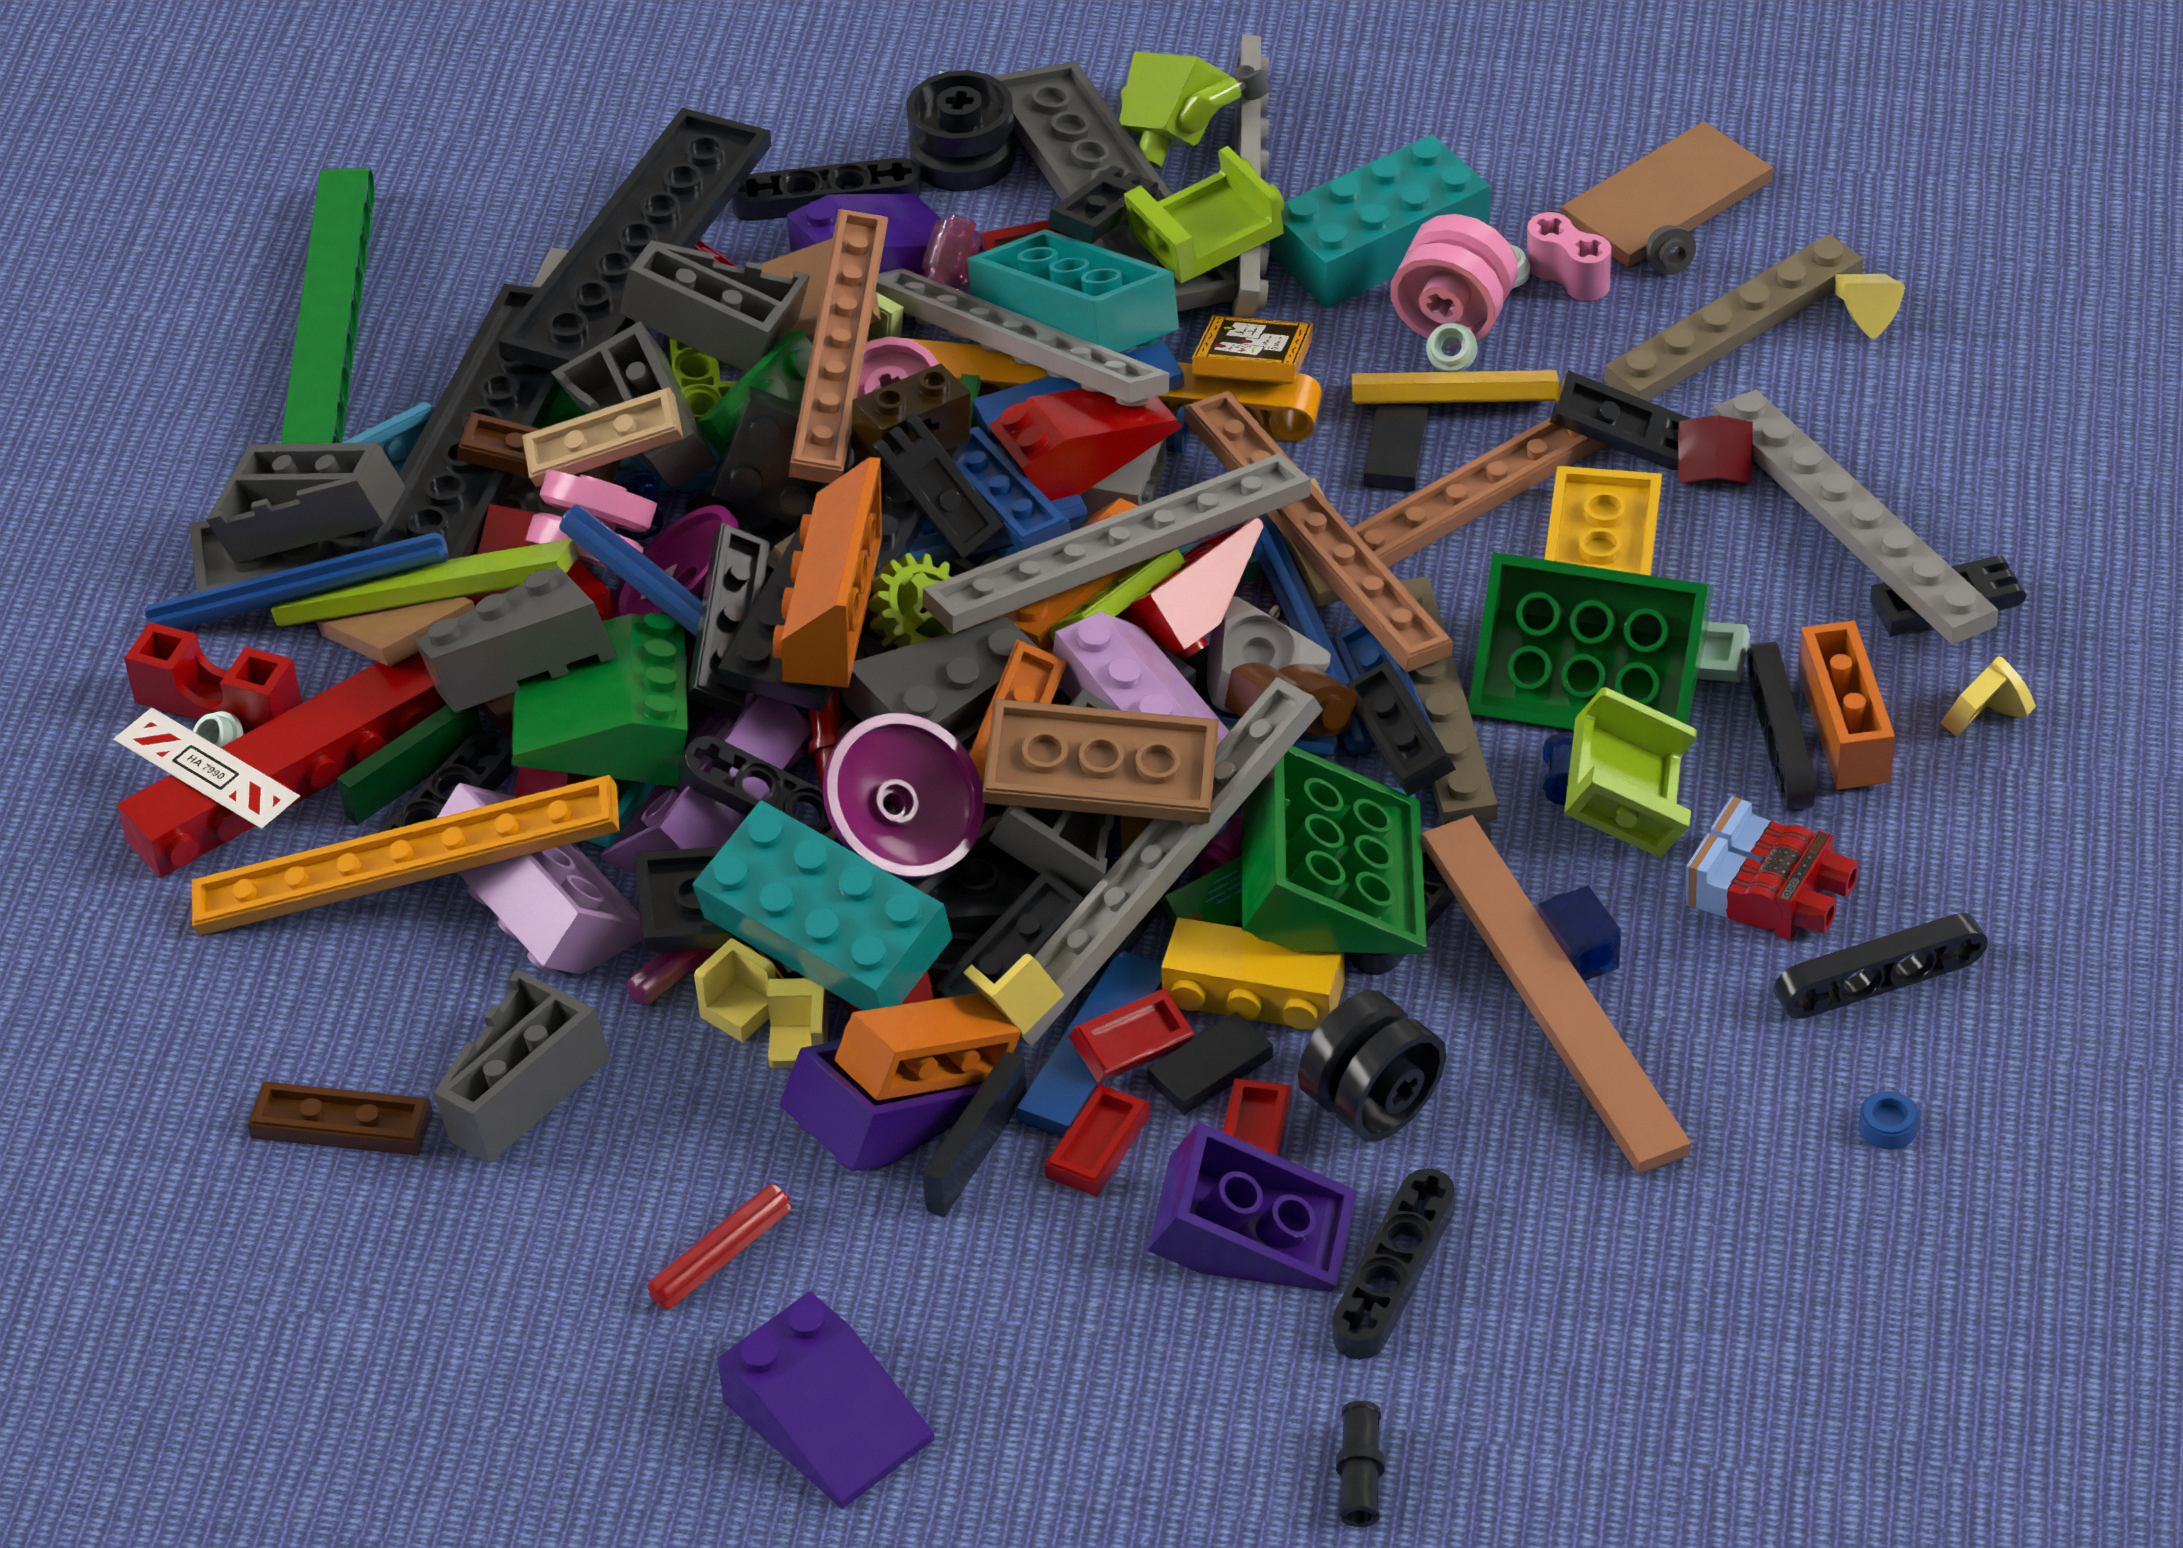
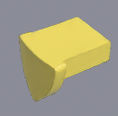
[1835,274,1905,339]
[1940,656,2036,737]

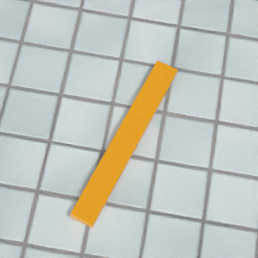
[192,775,619,936]

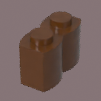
[1224,662,1357,737]

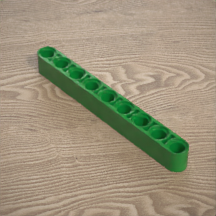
[281,167,375,444]

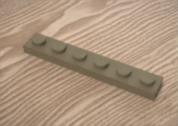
[1604,234,1864,401]
[1399,576,1498,825]

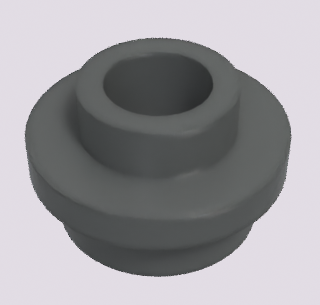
[1647,225,1696,275]

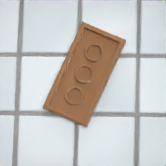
[1560,121,1773,268]
[982,699,1219,824]

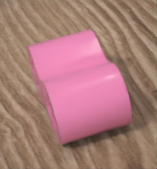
[1527,212,1612,301]

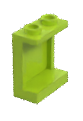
[1124,146,1285,284]
[1564,687,1697,858]

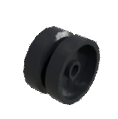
[906,70,1016,192]
[1297,990,1447,1142]

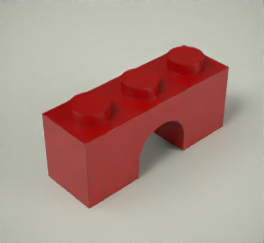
[124,622,302,733]

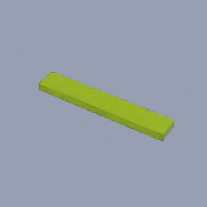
[271,539,580,627]

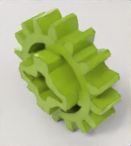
[867,553,951,648]

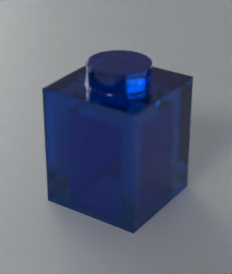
[1538,885,1621,982]

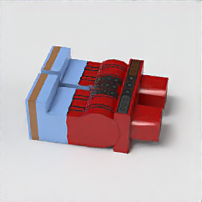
[1686,796,1858,941]

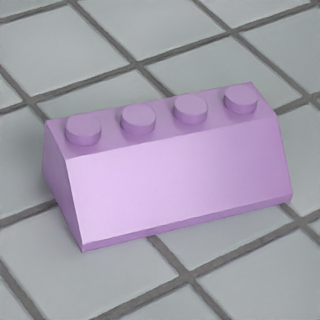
[1053,612,1230,745]
[437,783,643,975]

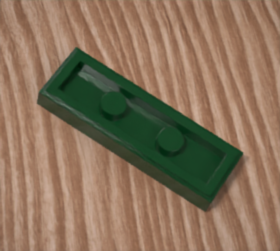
[337,704,482,825]

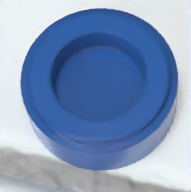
[1859,1091,1919,1149]

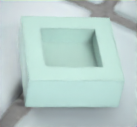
[1698,622,1750,682]

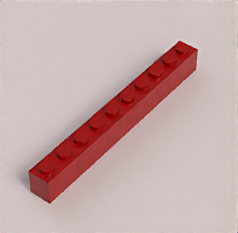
[117,559,613,878]

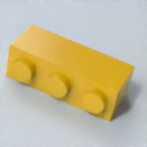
[1161,917,1345,1030]

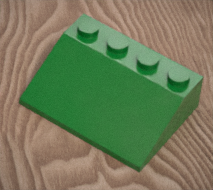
[1468,552,1714,730]
[511,613,688,787]
[1241,746,1427,955]

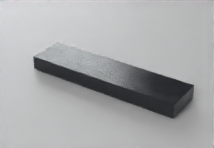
[687,523,770,717]

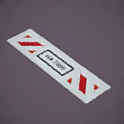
[113,708,300,829]

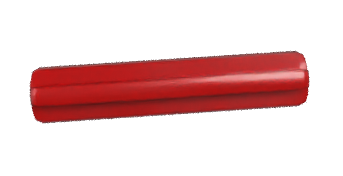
[647,1184,791,1310]

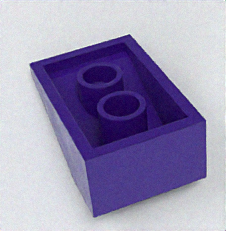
[787,194,969,275]
[779,1040,983,1172]
[1147,1122,1357,1292]
[717,1291,934,1509]

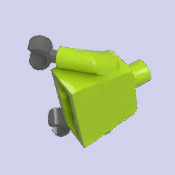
[1119,51,1271,169]

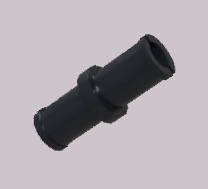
[1336,1401,1385,1527]

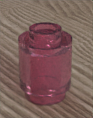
[921,214,983,291]

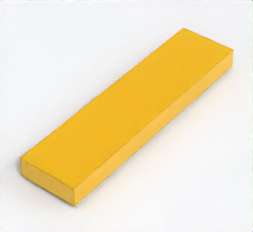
[1351,370,1559,404]

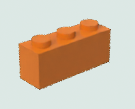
[1798,620,1895,790]
[834,993,1022,1101]

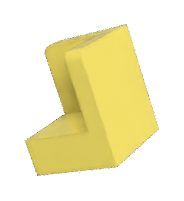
[694,938,776,1043]
[963,954,1064,1035]
[767,978,829,1068]

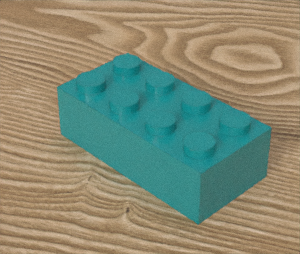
[1269,134,1490,309]
[967,229,1179,353]
[693,800,953,1011]

